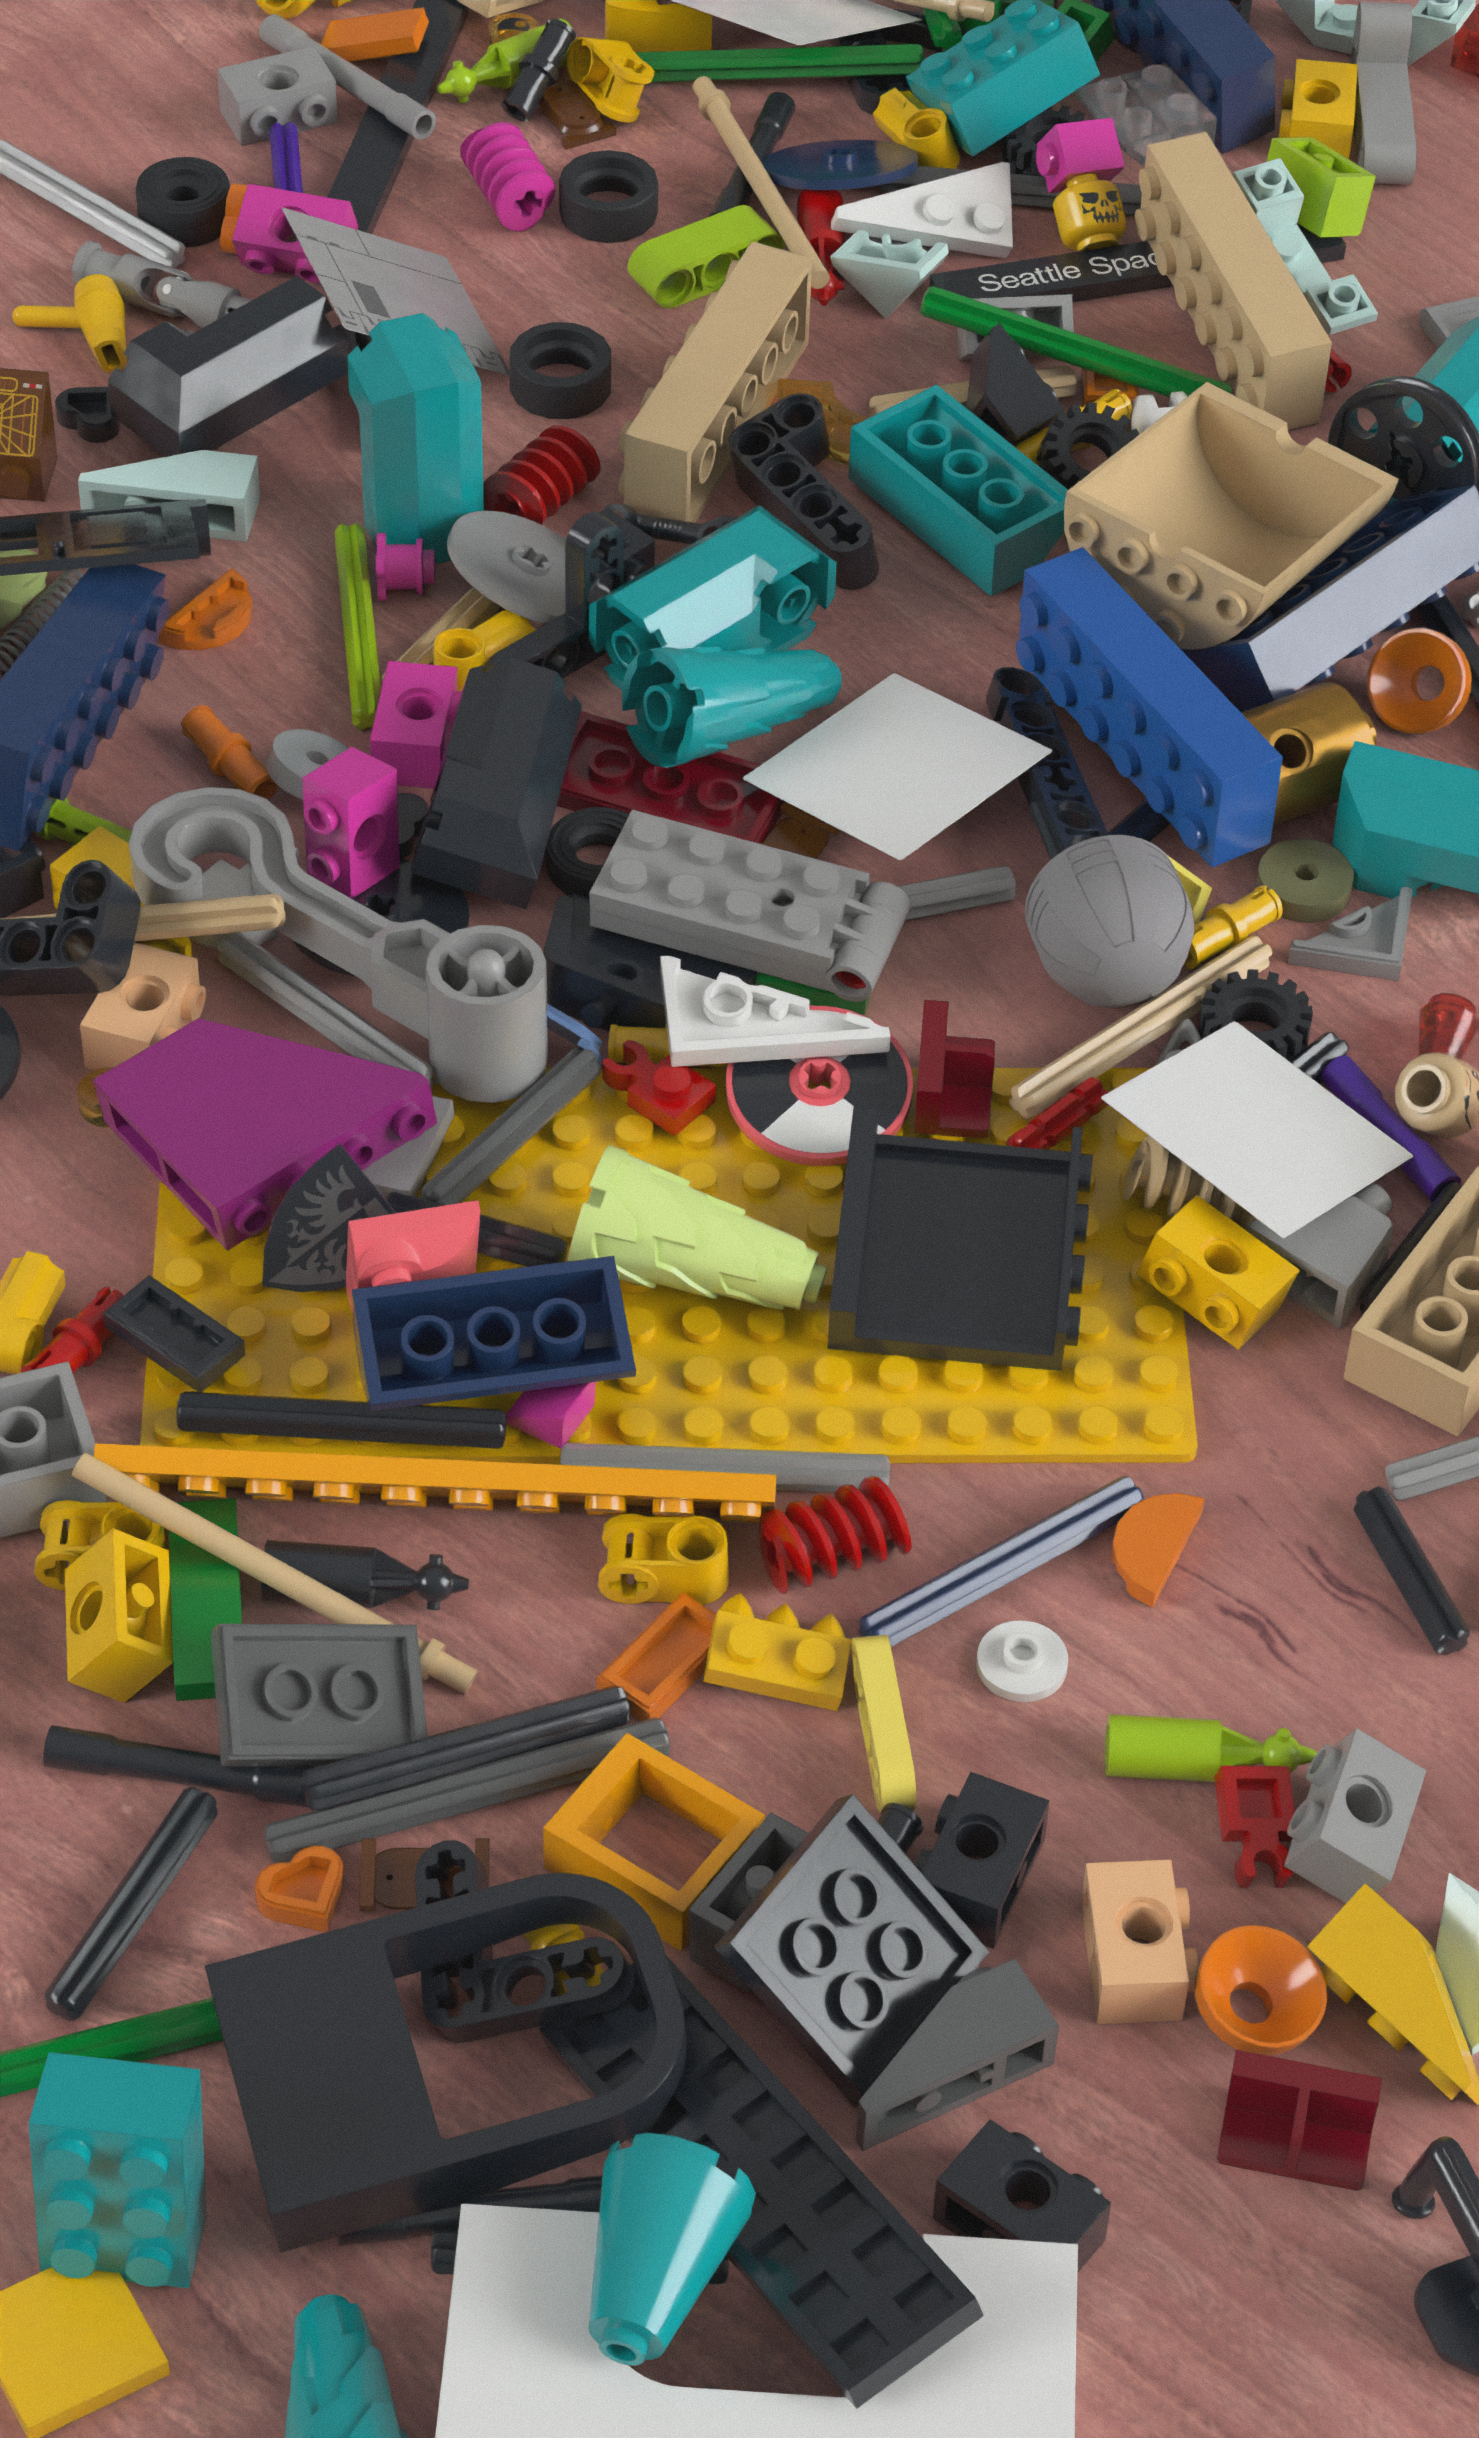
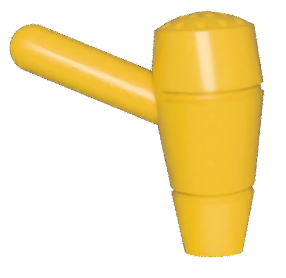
[12,274,127,373]

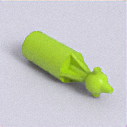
[437,18,577,103]
[1105,1714,1317,1782]

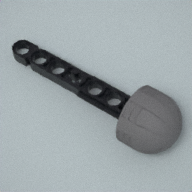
[986,667,1194,1008]

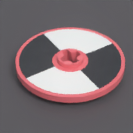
[726,1006,913,1166]

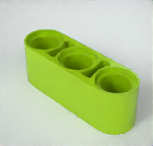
[627,205,785,309]

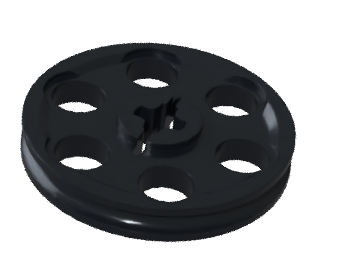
[1328,376,1479,509]

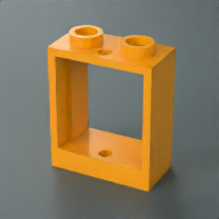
[543,1733,765,1952]

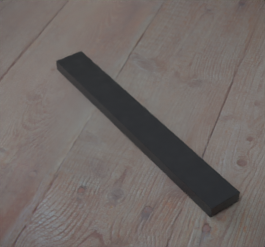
[328,0,469,234]

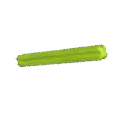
[334,523,381,730]

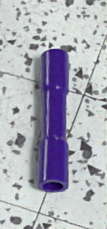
[1321,1055,1461,1203]

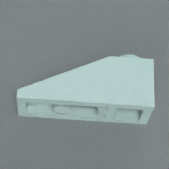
[78,450,260,542]

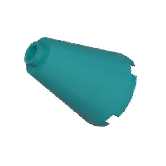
[588,2133,756,2365]

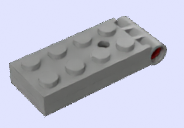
[589,810,911,1002]

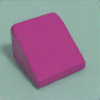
[506,1382,596,1449]

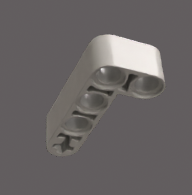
[1350,1,1416,185]

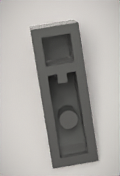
[856,1959,1059,2151]

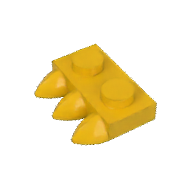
[703,1593,851,1711]

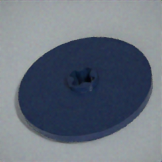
[762,140,918,190]

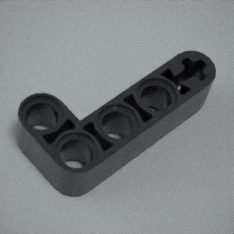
[728,393,879,590]
[0,859,140,996]

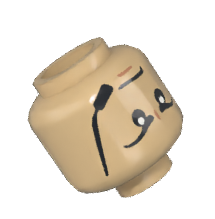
[1395,1052,1479,1139]

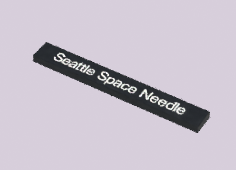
[929,223,1346,302]

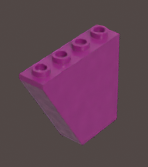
[93,1018,438,1251]

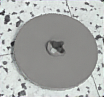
[447,511,599,624]

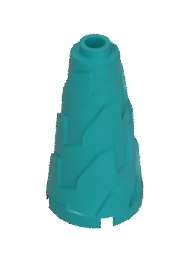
[622,646,842,768]
[284,2294,409,2438]

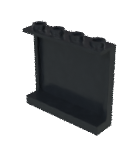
[827,1107,1093,1371]

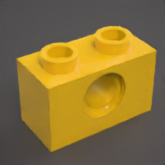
[1278,59,1358,159]
[1136,1195,1300,1350]
[65,1528,173,1703]

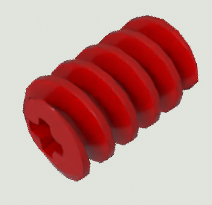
[483,425,601,525]
[759,1476,912,1594]

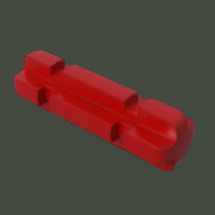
[1006,1077,1109,1150]

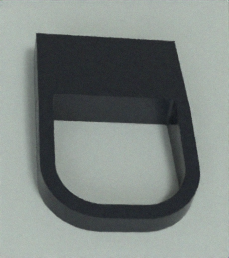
[205,1873,687,2253]

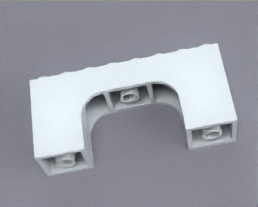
[435,2204,1078,2438]

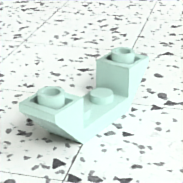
[1275,0,1476,67]
[1233,158,1378,335]

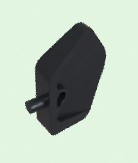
[543,893,758,1032]

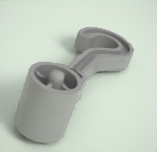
[129,787,548,1103]

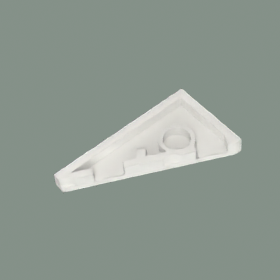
[831,162,1013,259]
[660,956,890,1067]

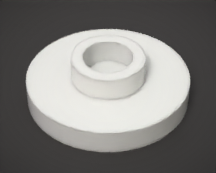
[976,1620,1068,1702]

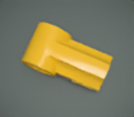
[873,87,960,169]
[433,609,536,691]
[0,1251,66,1375]

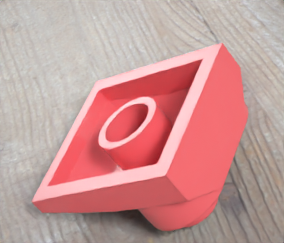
[346,1200,481,1310]

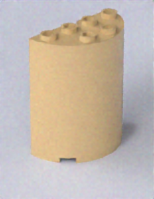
[1064,382,1399,649]

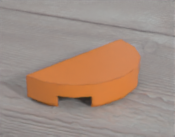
[158,568,253,651]
[1111,1493,1205,1608]

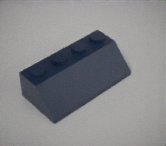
[352,1256,636,1411]

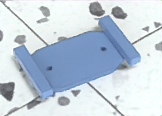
[547,1004,604,1070]

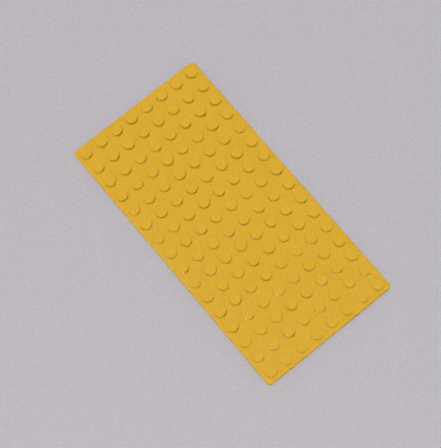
[140,1068,1198,1464]

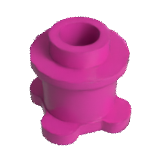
[376,533,435,601]

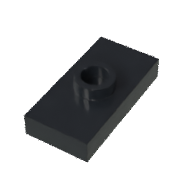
[103,1275,246,1392]

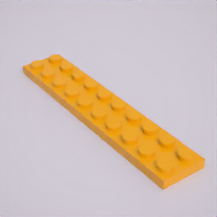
[94,1443,776,1524]

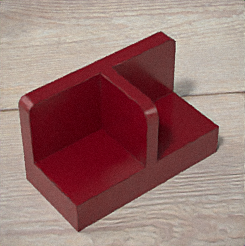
[914,1000,995,1139]
[1217,2050,1382,2191]

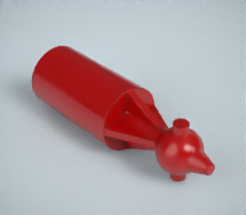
[796,189,845,306]

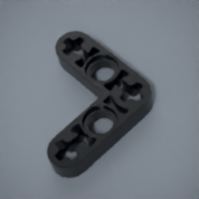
[481,511,624,679]
[415,1840,634,2043]

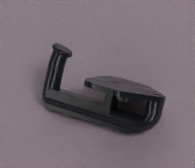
[1392,2136,1479,2377]

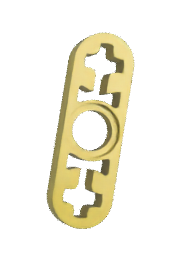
[851,1635,916,1813]

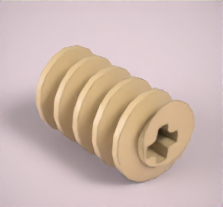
[1123,1135,1256,1231]

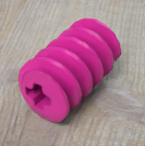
[460,122,555,232]

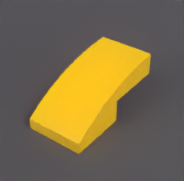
[605,0,712,52]

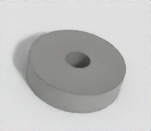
[266,729,349,800]

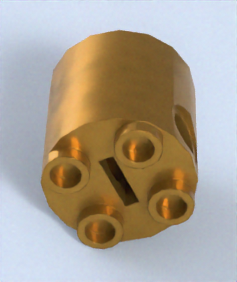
[1242,682,1377,826]

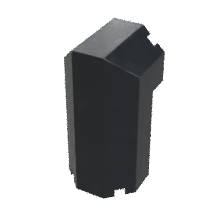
[108,276,349,457]
[410,657,582,909]

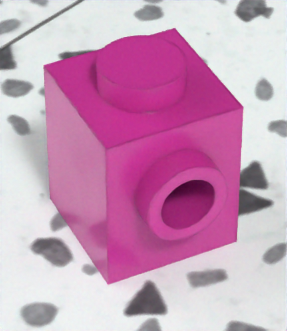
[1036,118,1125,194]

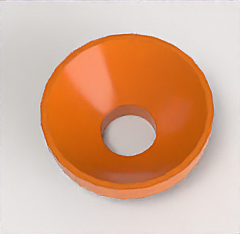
[1367,628,1472,734]
[1195,1925,1327,2056]

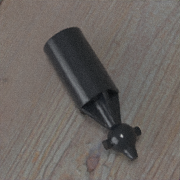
[261,1540,469,1610]

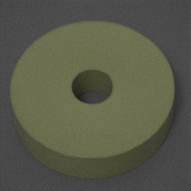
[1256,838,1354,923]

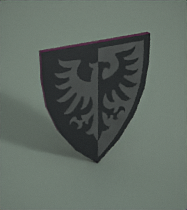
[262,1143,396,1292]

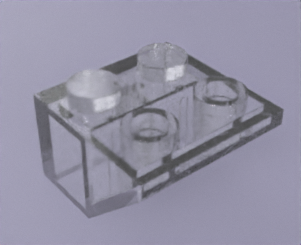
[1075,62,1217,167]

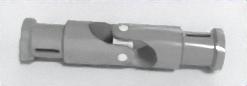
[72,240,252,328]

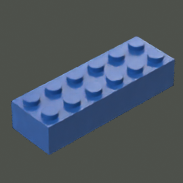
[1016,547,1283,868]

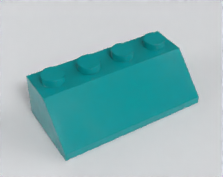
[848,384,1068,596]

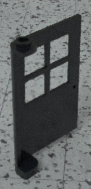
[0,499,211,576]

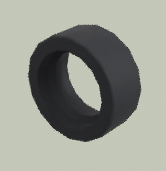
[559,150,658,243]
[509,322,611,419]

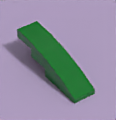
[169,1498,243,1701]

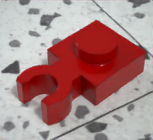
[602,1040,716,1136]
[1214,1766,1295,1888]

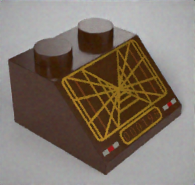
[0,368,58,502]

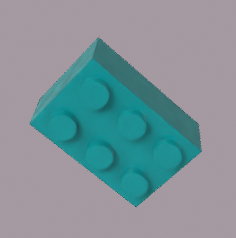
[906,0,1100,156]
[28,2052,207,2288]

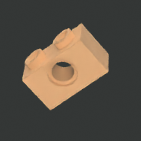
[80,942,206,1073]
[1081,1859,1199,2024]

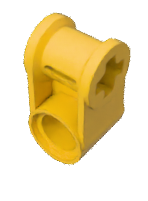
[567,37,654,123]
[34,1500,170,1591]
[598,1513,729,1605]

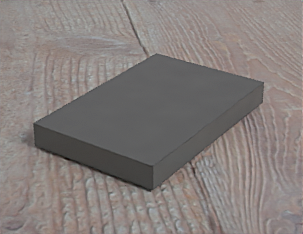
[210,1624,427,1766]

